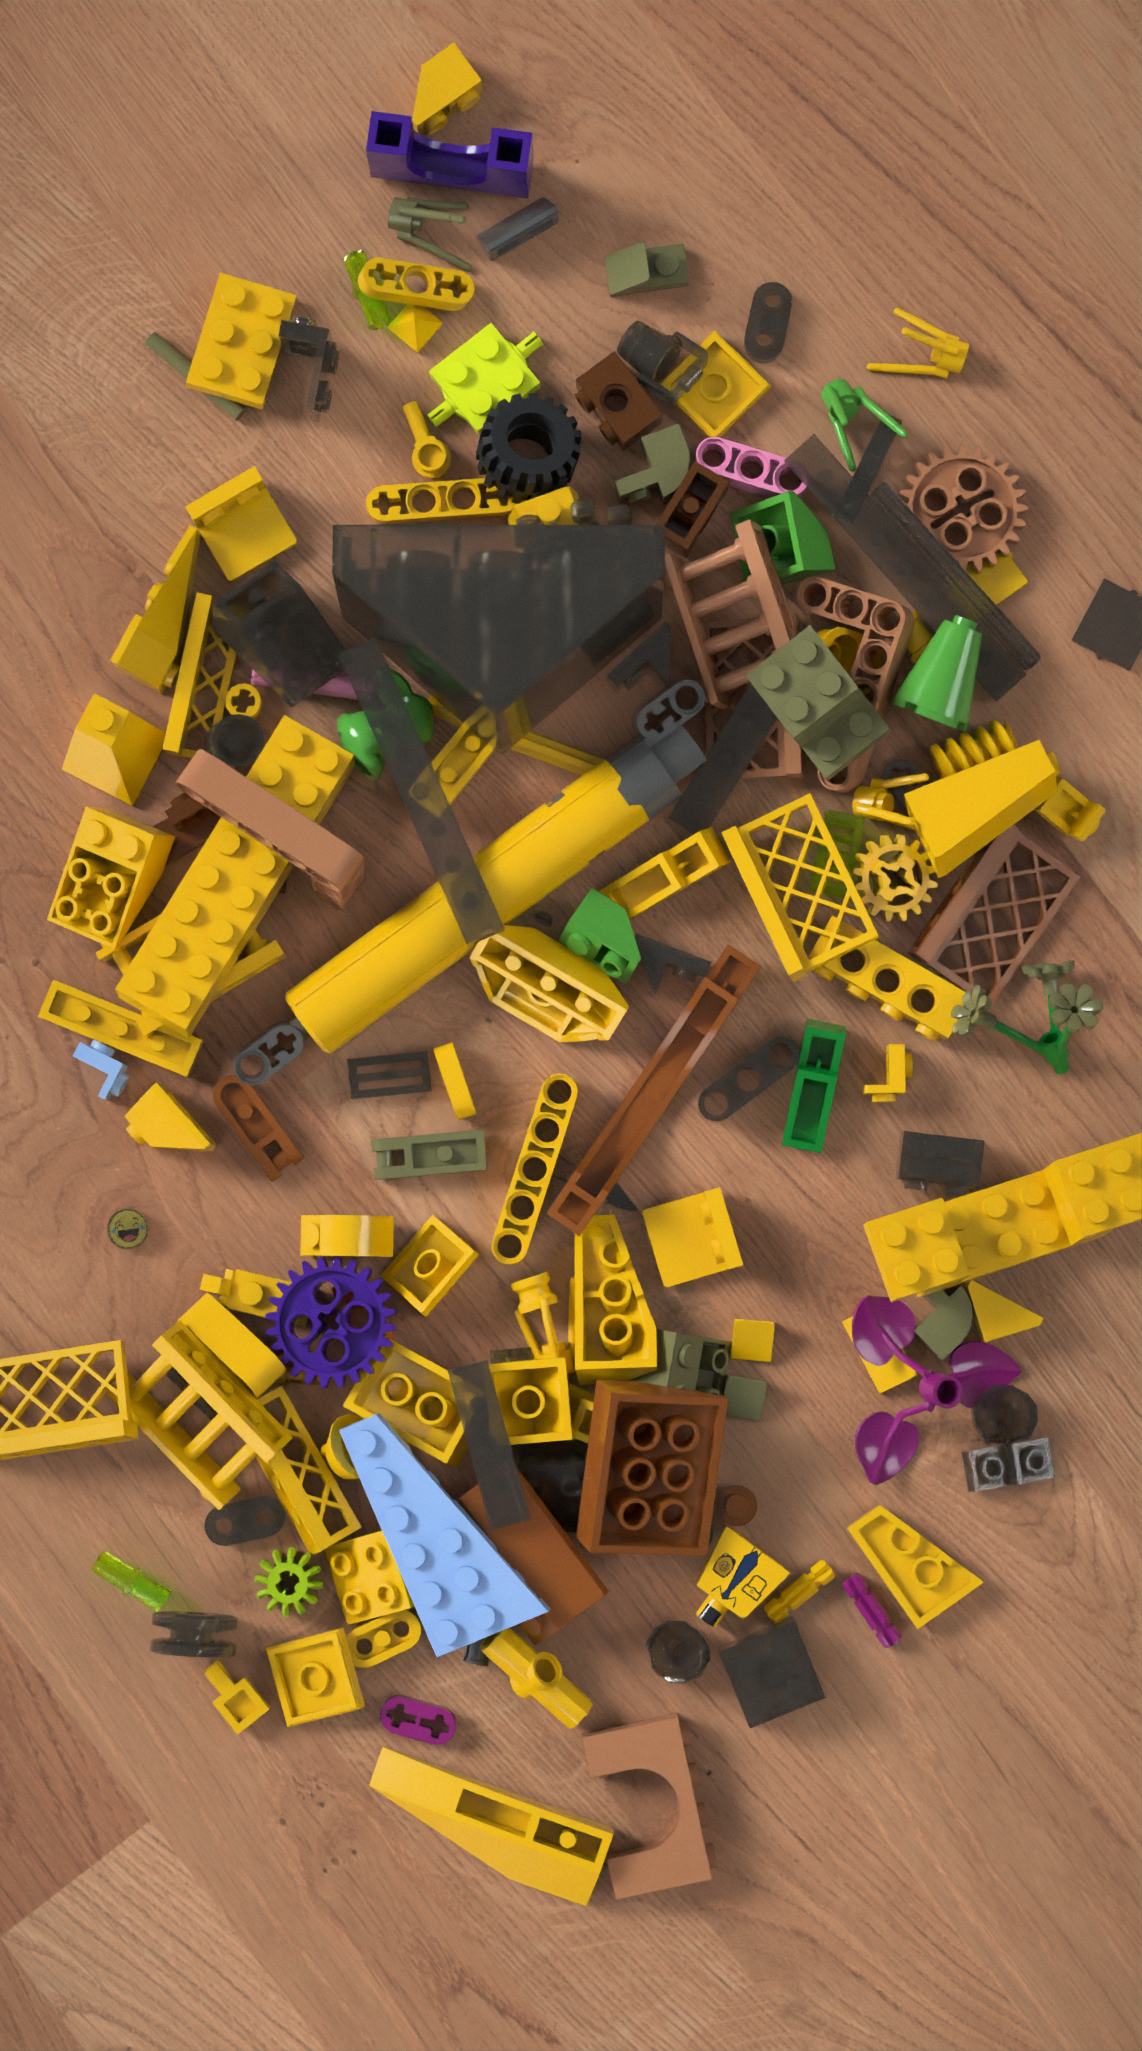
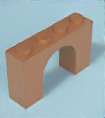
[582,1713,718,1900]

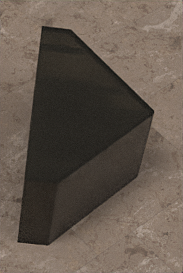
[332,525,665,754]

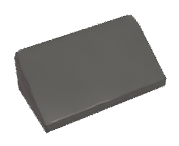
[477,197,559,261]

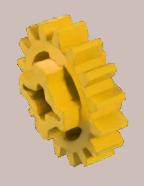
[849,834,938,922]

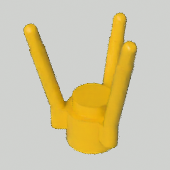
[866,307,969,379]
[852,773,929,831]
[514,1277,576,1375]

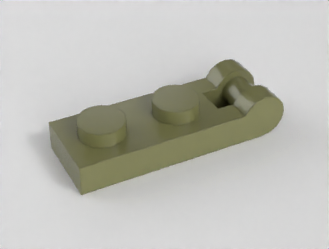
[371,1130,487,1180]

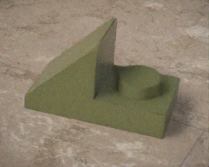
[605,242,689,297]

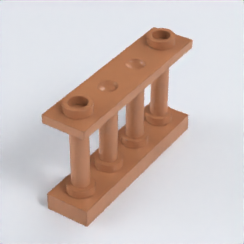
[662,519,797,710]

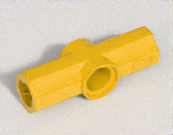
[480,1628,593,1729]

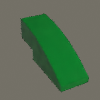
[782,1018,846,1153]

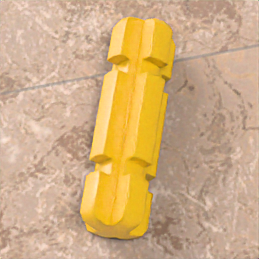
[764,1560,835,1624]

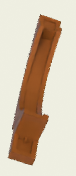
[546,944,762,1236]

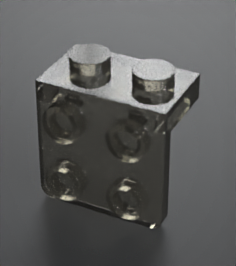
[278,317,340,422]

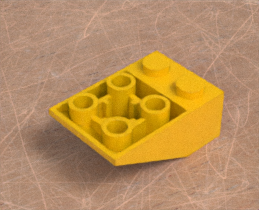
[47,806,175,949]

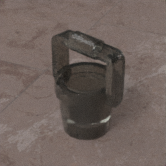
[617,321,708,404]

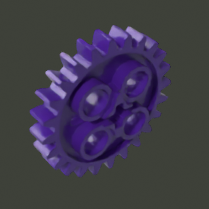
[265,1256,398,1388]

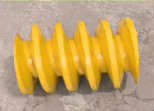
[929,719,1018,779]

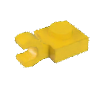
[204,1660,270,1735]

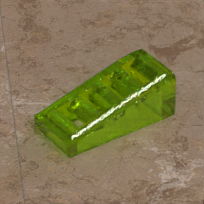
[809,810,865,898]

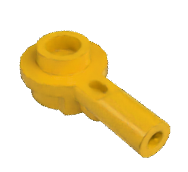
[402,401,452,479]

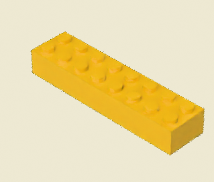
[115,715,355,1038]

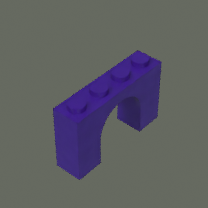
[366,111,534,198]

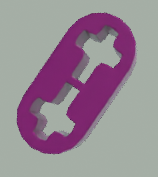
[380,1695,456,1745]

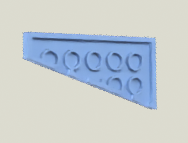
[339,1413,551,1657]

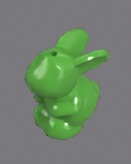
[337,668,436,782]

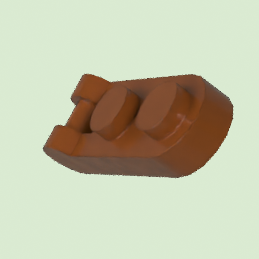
[213,1075,304,1182]

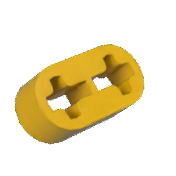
[433,1042,477,1120]

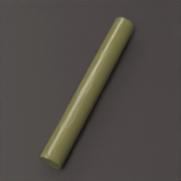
[145,332,246,421]

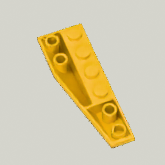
[369,1746,613,1906]

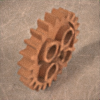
[897,444,1028,576]

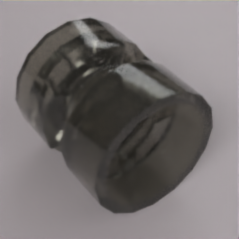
[205,714,265,770]

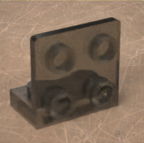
[511,1438,588,1532]

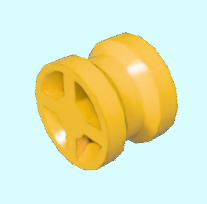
[510,1272,558,1315]

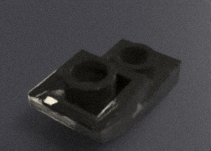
[962,1437,1055,1492]

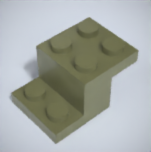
[745,625,892,781]

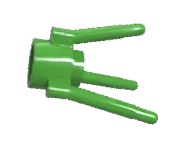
[821,379,908,472]

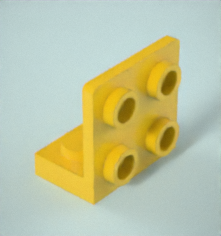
[185,466,297,582]
[642,1187,743,1287]
[325,1530,415,1624]

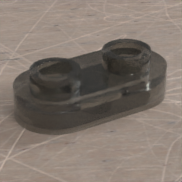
[744,282,792,363]
[204,1496,286,1546]

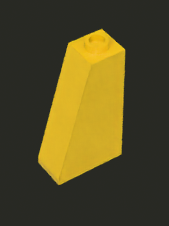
[904,740,1061,878]

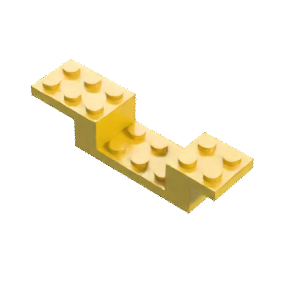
[863,1133,1142,1302]

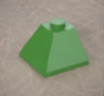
[730,491,835,584]

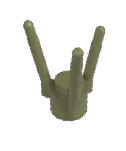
[388,197,472,272]

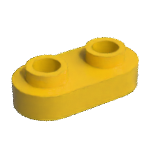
[346,1609,422,1668]

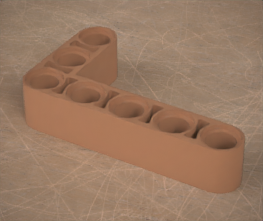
[796,576,915,794]
[175,749,365,911]

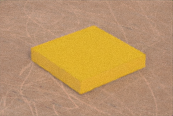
[658,330,771,438]
[266,1627,365,1727]

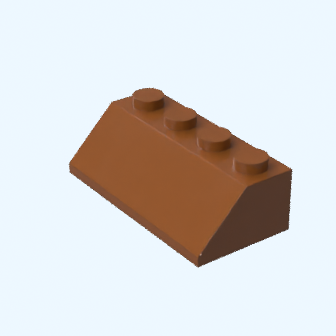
[456,1460,609,1646]

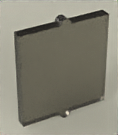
[1071,578,1142,671]

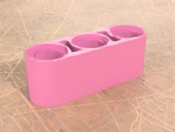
[695,437,809,499]

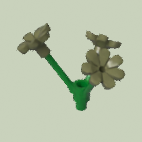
[951,960,1103,1074]

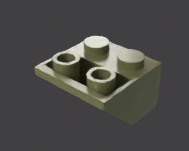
[632,1329,731,1395]

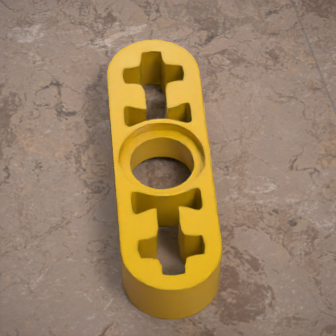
[358,257,475,311]

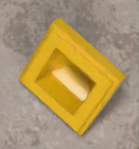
[387,304,443,354]

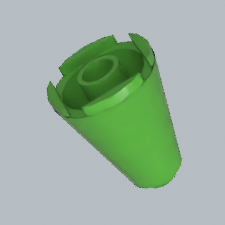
[891,615,982,732]

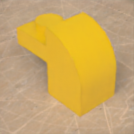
[300,1215,394,1257]

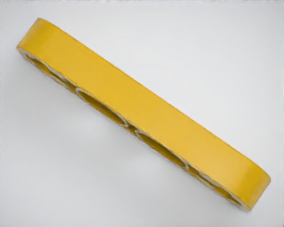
[366,478,517,525]

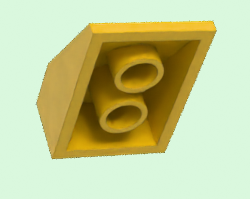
[343,1336,488,1468]

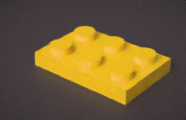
[186,273,297,410]

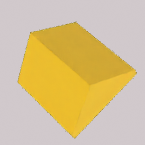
[380,1214,480,1317]
[484,1357,573,1447]

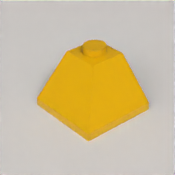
[62,693,166,807]
[124,1082,218,1151]

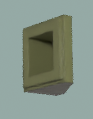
[723,1374,768,1421]

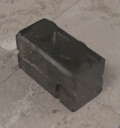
[896,1131,985,1196]

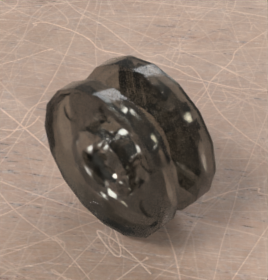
[150,1611,238,1658]

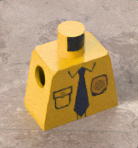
[695,1524,790,1628]

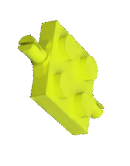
[427,323,544,436]

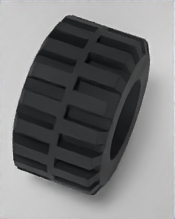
[476,393,582,504]

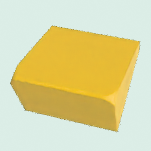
[730,1318,775,1362]

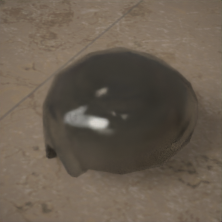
[971,1384,1038,1446]
[646,1620,710,1684]

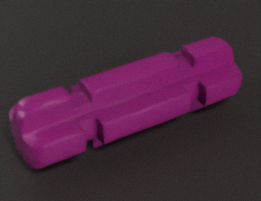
[842,1573,902,1648]

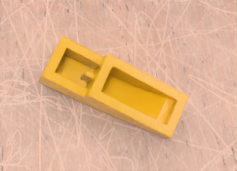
[599,827,731,920]

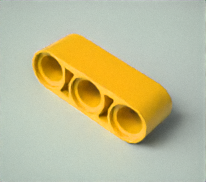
[177,1293,286,1399]

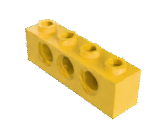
[808,915,966,1042]

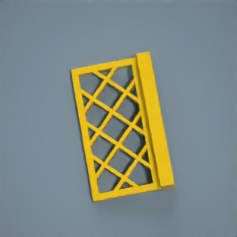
[721,793,880,982]
[0,1340,139,1461]

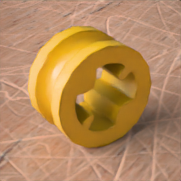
[225,683,263,722]

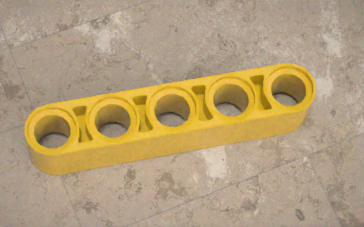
[491,1073,578,1265]

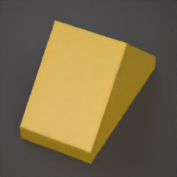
[964,1280,1044,1342]

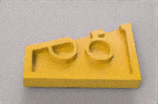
[846,1504,984,1629]

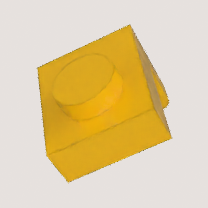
[1034,776,1106,841]
[863,1044,913,1102]

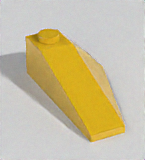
[110,525,201,694]
[575,1215,657,1385]

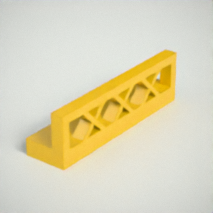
[163,592,247,759]
[256,1386,362,1555]

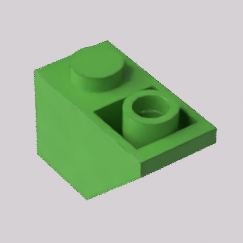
[558,888,641,984]

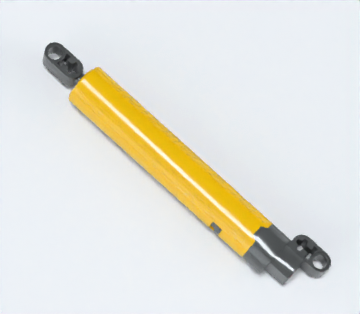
[233,679,707,1085]

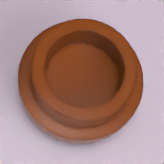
[717,1485,757,1526]

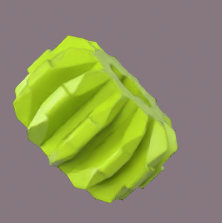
[254,1546,324,1617]

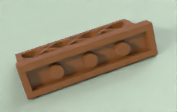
[907,825,1081,1008]

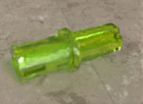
[344,250,392,330]
[92,1552,171,1614]

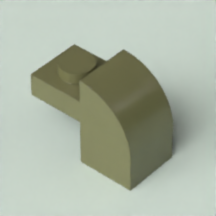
[615,423,690,505]
[914,1286,973,1361]

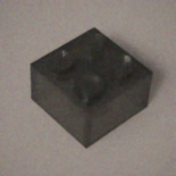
[717,1617,826,1728]

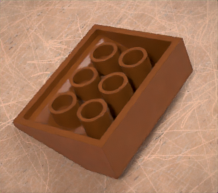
[576,1380,728,1556]

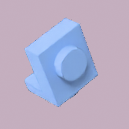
[73,1039,129,1101]

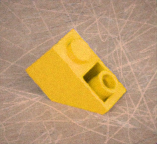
[412,42,483,135]

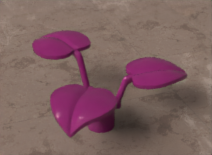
[852,1295,1022,1485]

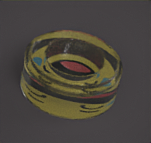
[107,1209,149,1249]

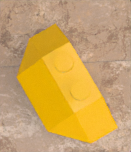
[469,924,629,1042]

